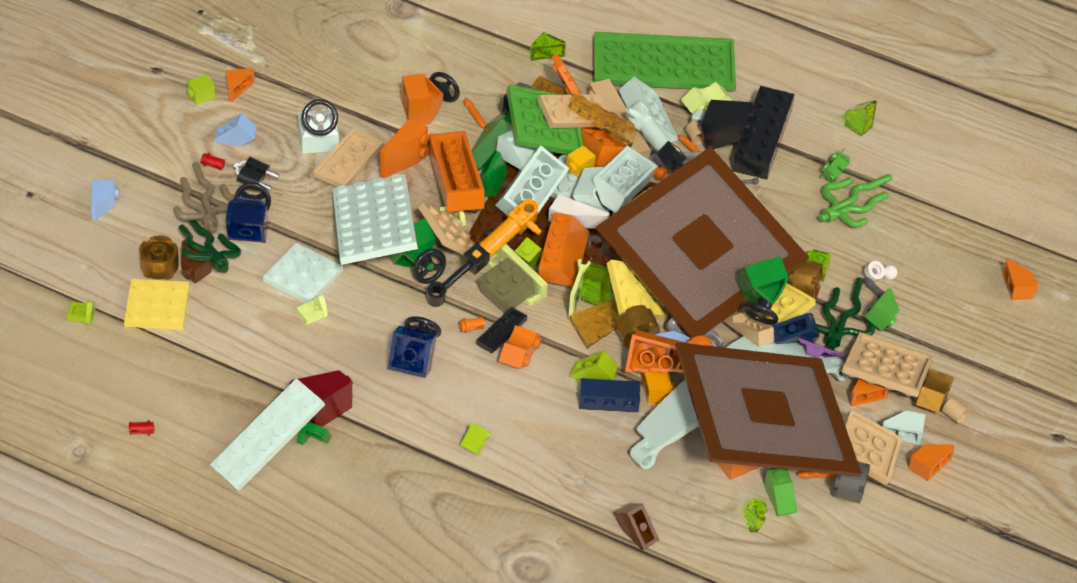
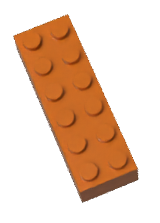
[429,131,484,212]

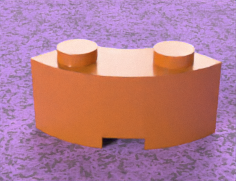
[499,325,542,369]

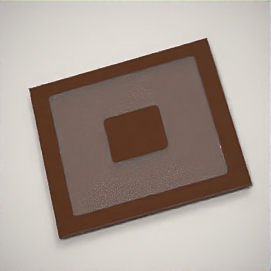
[595,146,809,338]
[675,342,862,476]

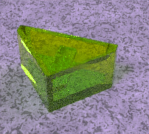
[530,32,566,61]

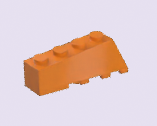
[625,330,690,373]

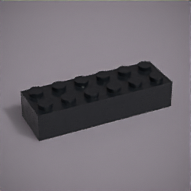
[732,86,795,180]

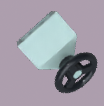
[298,99,339,154]

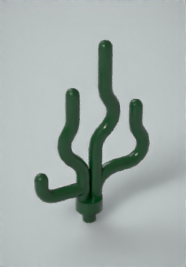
[178,220,241,273]
[809,277,875,350]

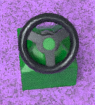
[389,218,446,284]
[736,256,789,325]

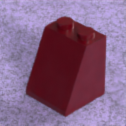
[289,370,353,427]

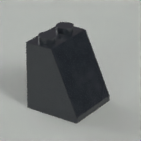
[702,99,756,149]

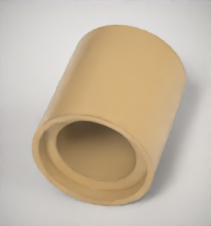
[685,121,705,145]
[942,398,969,424]

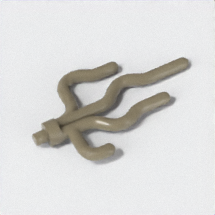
[173,162,236,232]

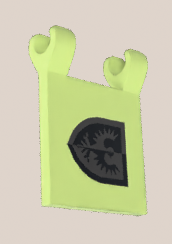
[568,259,590,322]

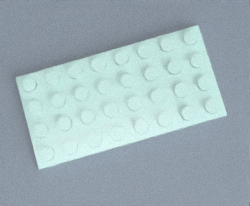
[333,174,418,265]

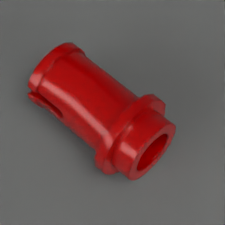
[200,152,225,171]
[129,420,155,436]

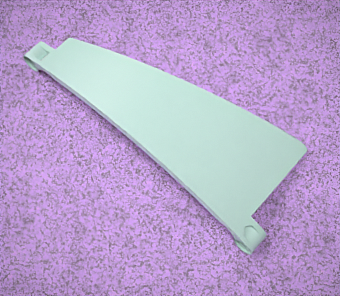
[630,336,850,470]

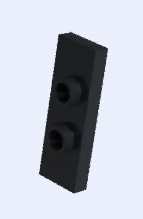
[477,307,527,353]

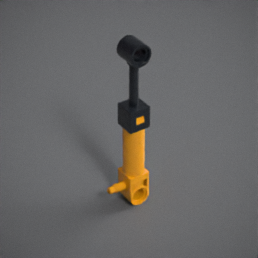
[426,199,541,307]

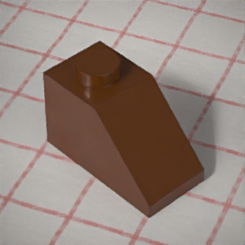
[181,240,212,284]
[615,503,659,550]

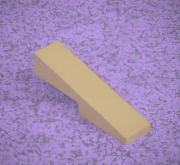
[723,309,774,347]

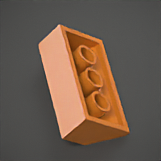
[539,212,590,287]

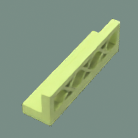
[487,244,548,306]

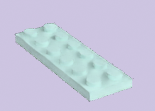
[210,379,325,492]

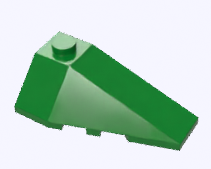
[471,111,513,171]

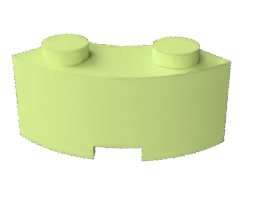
[681,82,734,114]

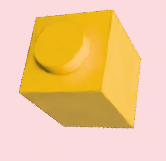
[566,146,596,178]

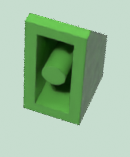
[864,288,899,331]
[764,468,797,517]

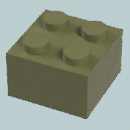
[478,257,535,314]

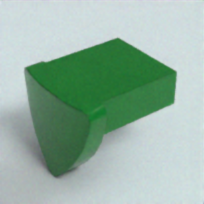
[297,422,331,445]

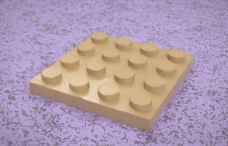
[842,332,934,397]

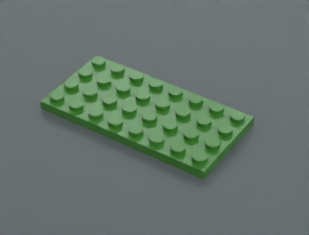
[594,32,736,91]

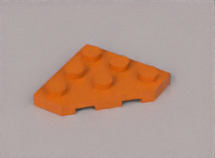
[551,53,581,95]

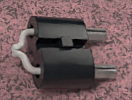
[234,157,280,192]

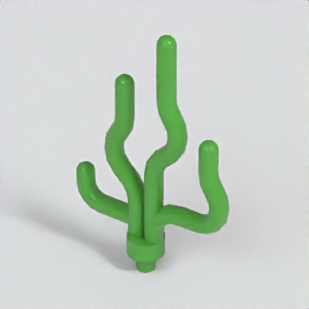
[818,174,892,228]

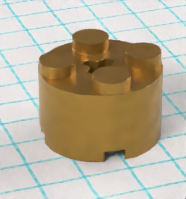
[139,235,179,280]
[789,260,823,300]
[615,305,660,349]

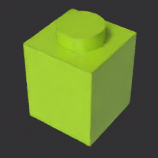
[186,74,215,105]
[515,237,543,268]

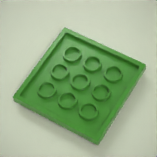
[506,85,584,155]

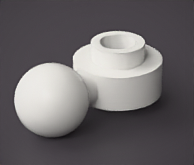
[865,261,898,281]

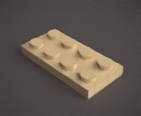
[537,94,613,128]
[313,128,383,187]

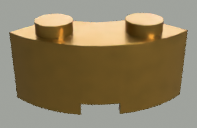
[914,369,955,413]

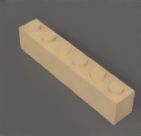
[587,79,650,159]

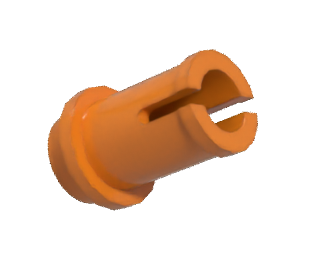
[653,166,667,180]
[459,317,485,333]

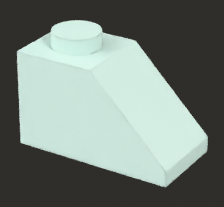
[883,411,926,445]

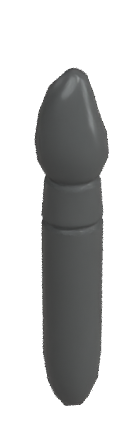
[863,277,885,298]

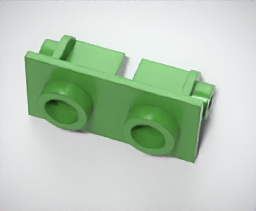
[819,148,850,182]

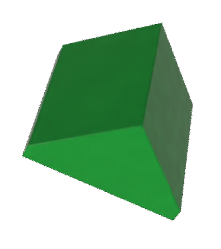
[480,151,508,197]

